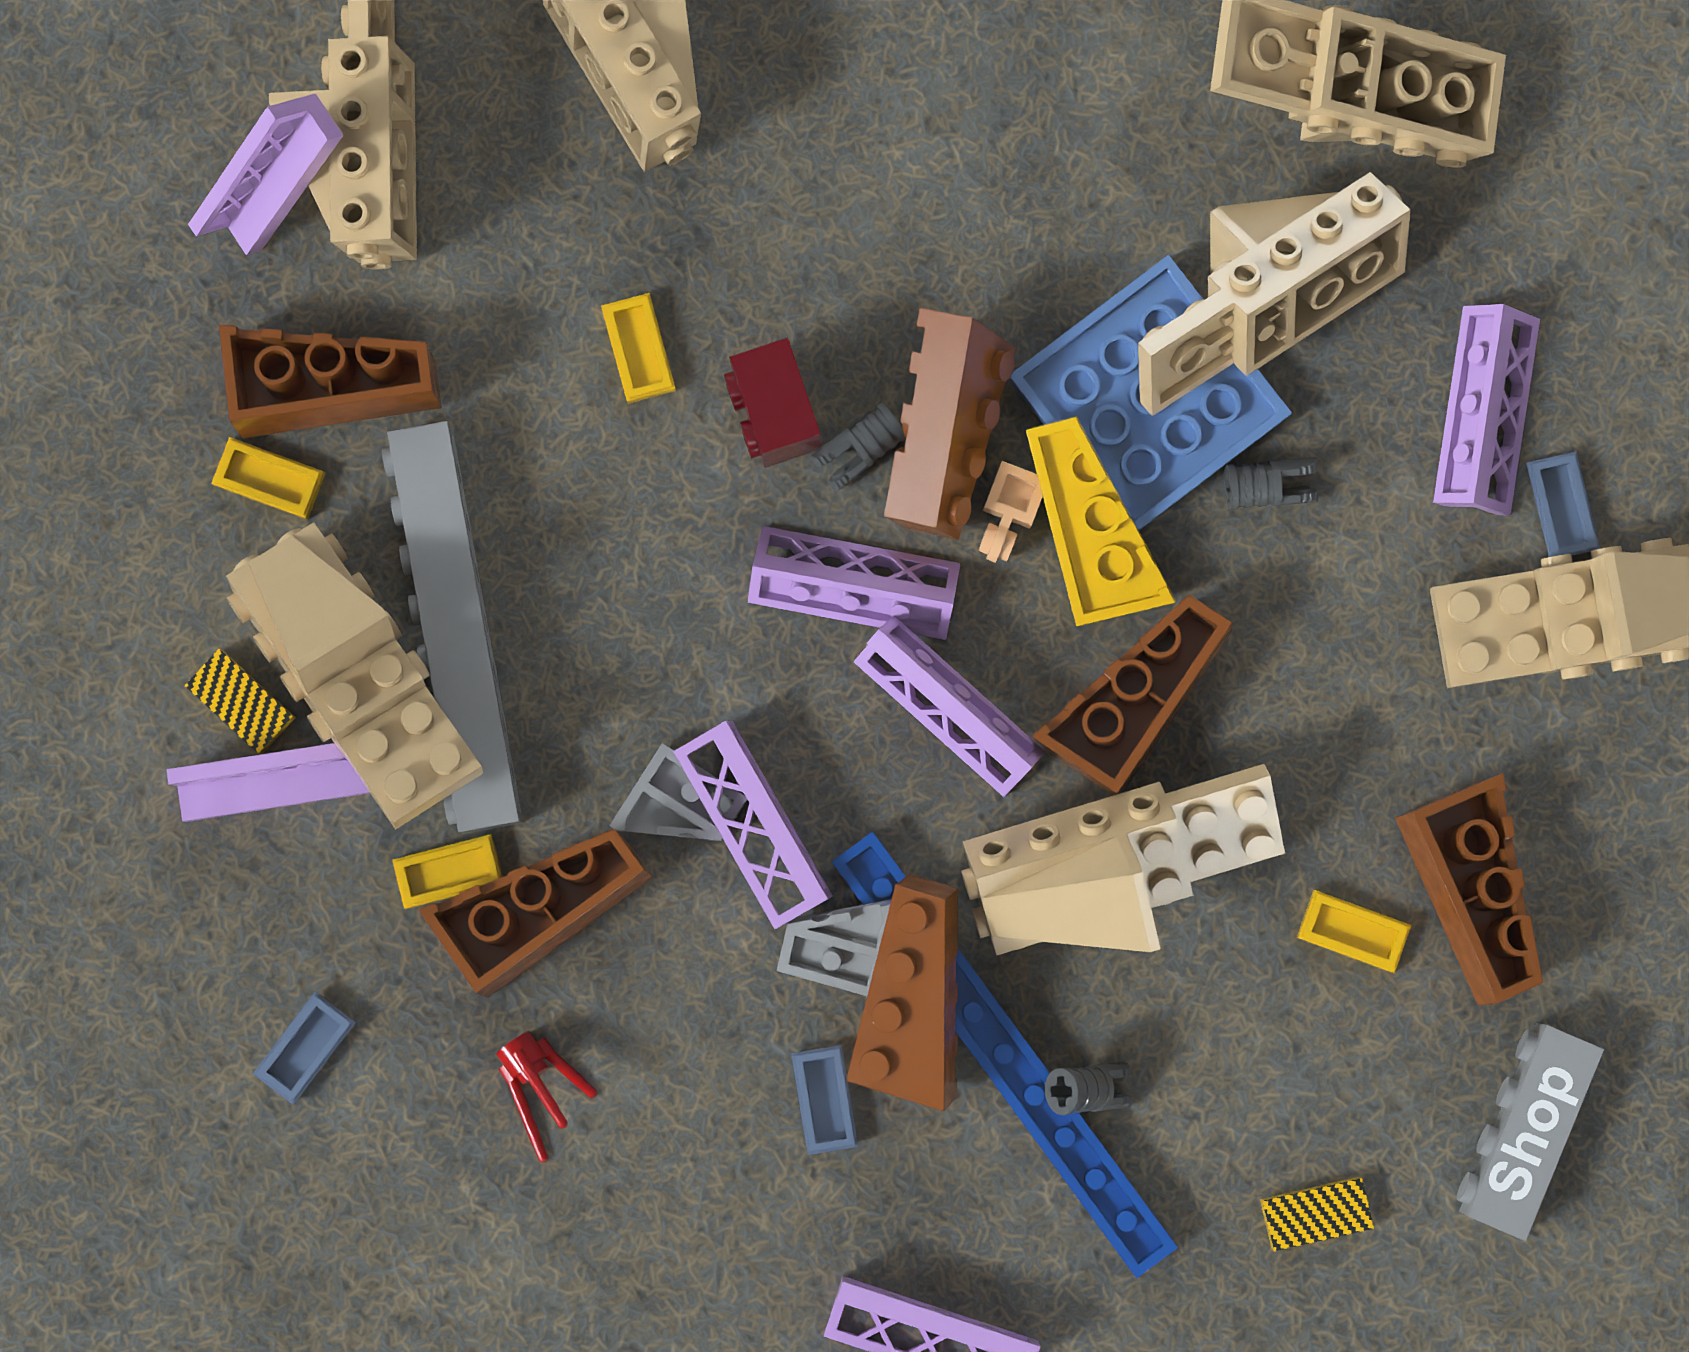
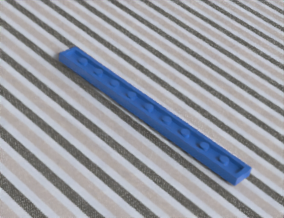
[832,832,1178,1279]

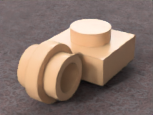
[978,461,1043,563]

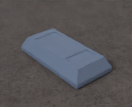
[1526,452,1600,557]
[253,992,356,1105]
[791,1045,858,1155]

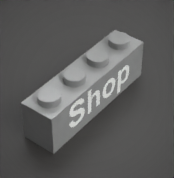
[1457,1023,1604,1241]

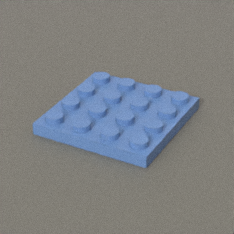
[1009,254,1292,530]

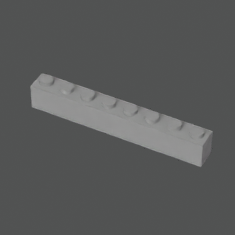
[382,421,524,834]

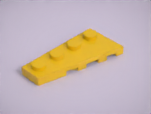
[1026,416,1176,627]

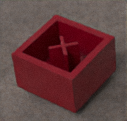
[724,337,821,468]

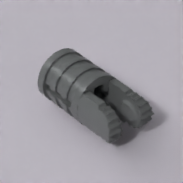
[810,401,906,492]
[1224,457,1319,510]
[1045,1062,1132,1115]

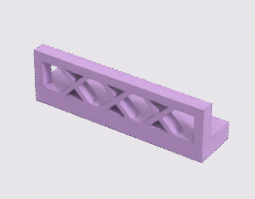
[188,93,343,255]
[1433,304,1540,516]
[747,526,960,640]
[854,616,1046,797]
[673,721,833,929]
[166,743,370,822]
[824,1276,1041,1352]

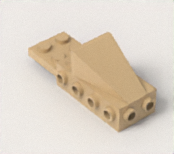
[269,0,417,270]
[543,0,701,173]
[1210,0,1506,168]
[1138,172,1410,416]
[226,522,484,830]
[1430,538,1689,689]
[961,764,1285,955]

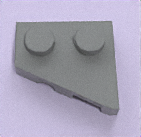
[609,743,747,841]
[777,899,892,996]

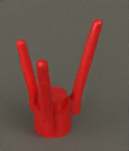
[496,1031,597,1163]

